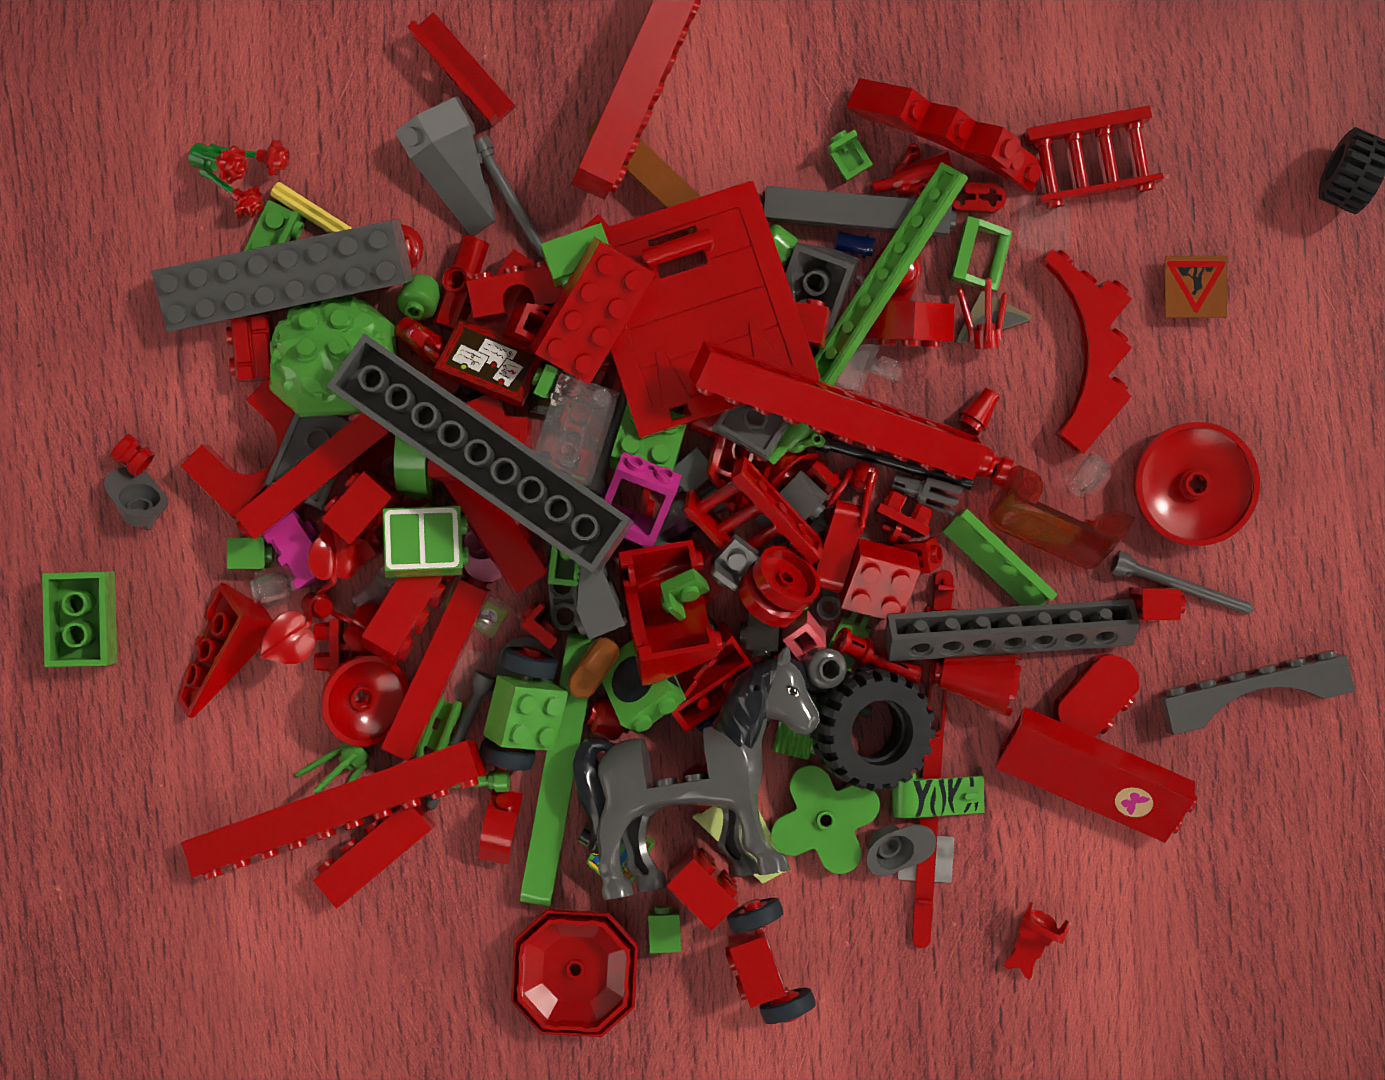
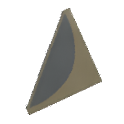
[955,291,1033,344]

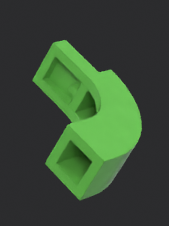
[394,435,436,500]

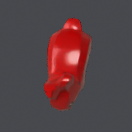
[394,317,447,365]

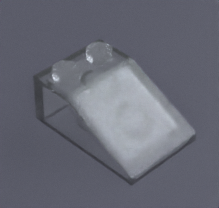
[535,373,620,488]

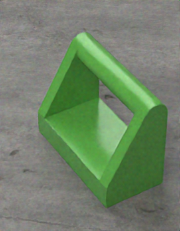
[949,216,1013,292]

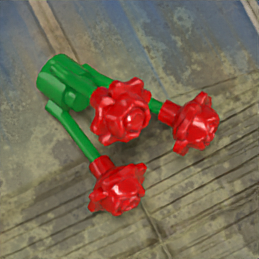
[188,140,290,220]

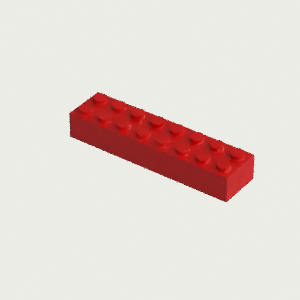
[571,0,701,200]

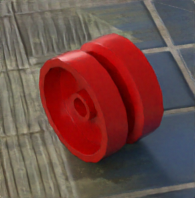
[739,546,820,627]

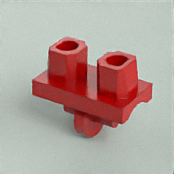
[874,490,933,546]
[313,618,355,674]

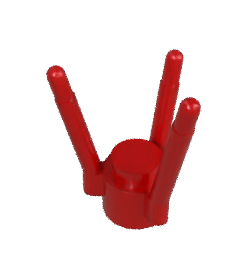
[957,277,1008,349]
[825,462,879,534]

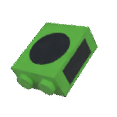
[602,640,686,734]

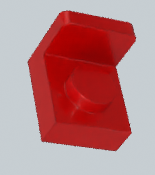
[892,536,943,574]

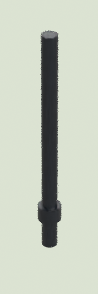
[815,434,974,490]

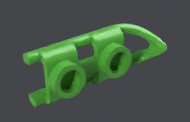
[417,694,462,758]

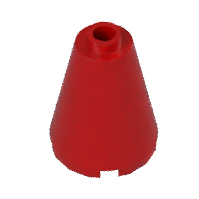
[933,654,1021,716]

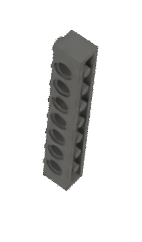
[884,599,1140,661]

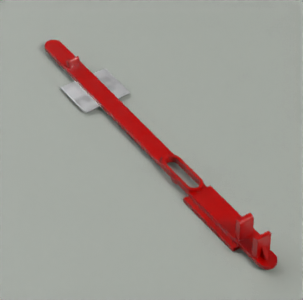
[898,570,957,948]

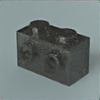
[739,610,779,657]

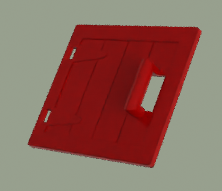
[603,181,820,438]

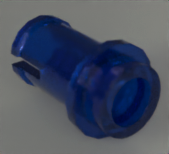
[835,231,875,259]

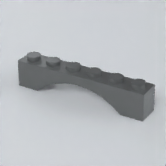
[1158,650,1355,735]

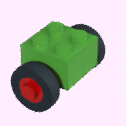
[479,646,569,771]

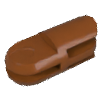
[567,637,619,699]

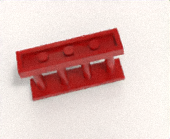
[1023,105,1164,209]
[683,456,824,574]

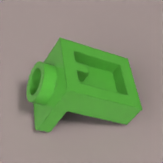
[660,568,710,621]

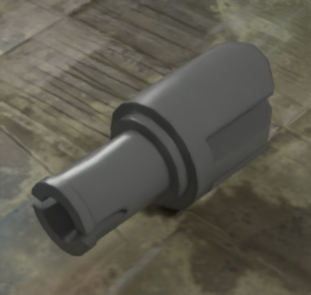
[891,472,963,517]

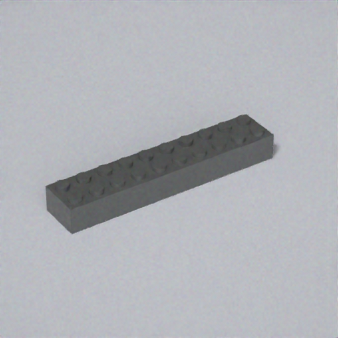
[326,333,634,576]

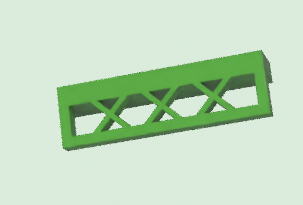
[942,509,1058,606]

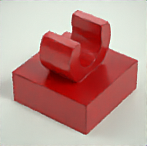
[805,460,841,495]

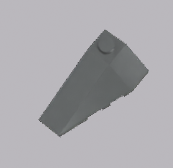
[395,97,497,236]
[786,243,859,358]

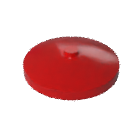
[1133,422,1260,546]

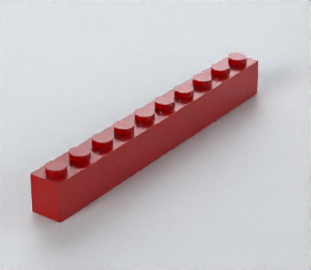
[689,341,989,480]
[181,740,486,880]

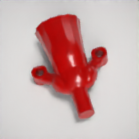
[872,143,952,197]

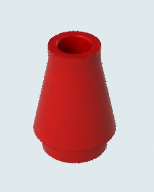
[958,388,1000,435]

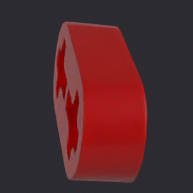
[952,182,1007,214]

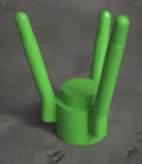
[296,742,371,794]

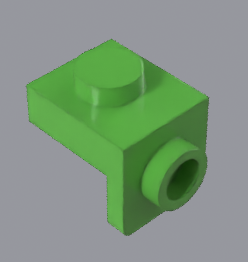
[827,130,873,182]

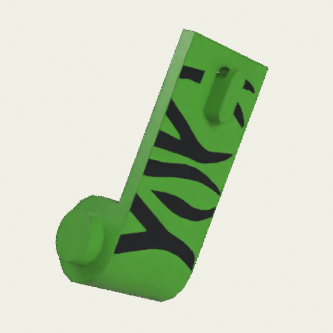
[892,772,984,818]

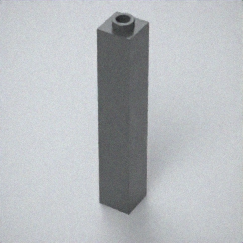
[763,186,956,238]

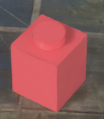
[782,610,826,663]

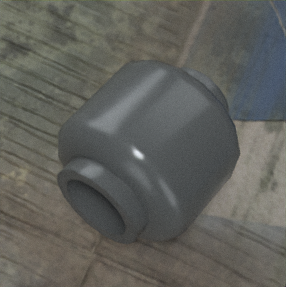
[802,647,847,689]

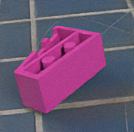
[263,506,320,590]

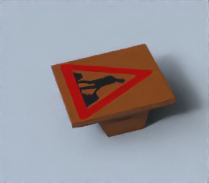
[1164,256,1227,318]

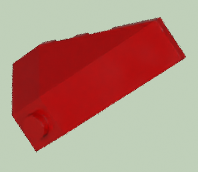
[177,582,273,718]

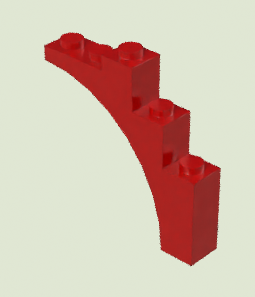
[847,78,1042,192]
[1040,249,1132,454]

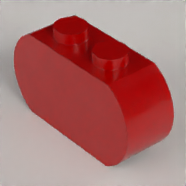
[1053,653,1139,737]

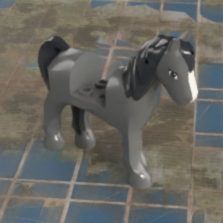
[572,646,820,900]

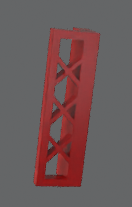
[407,12,516,127]

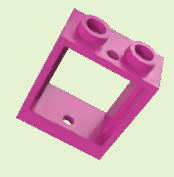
[604,452,682,547]

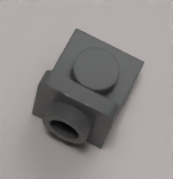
[711,534,759,591]

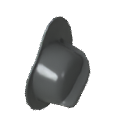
[104,467,168,531]
[866,824,937,876]

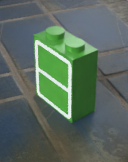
[383,506,469,578]

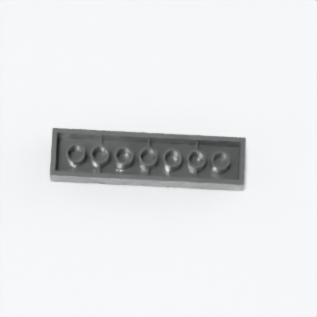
[151,219,414,332]

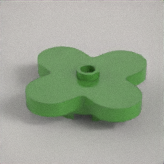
[771,764,880,874]

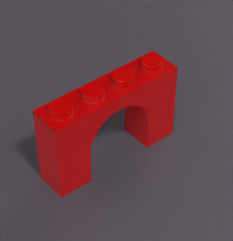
[181,377,295,519]

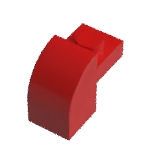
[478,789,523,864]

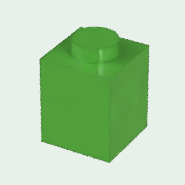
[227,538,275,569]
[648,905,681,953]

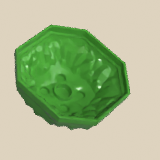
[269,296,397,417]

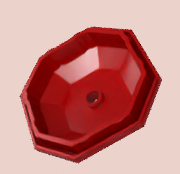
[511,909,638,1037]

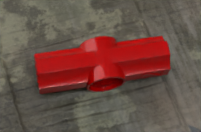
[433,235,490,331]

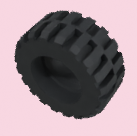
[810,667,935,791]

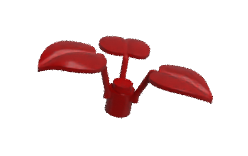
[259,524,380,664]

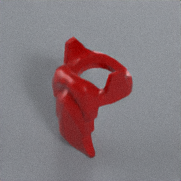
[1003,902,1071,979]

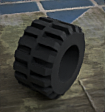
[1318,127,1385,215]

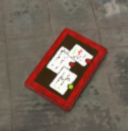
[434,318,545,408]

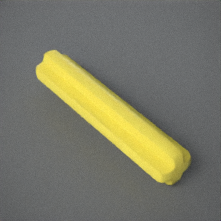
[270,182,352,233]

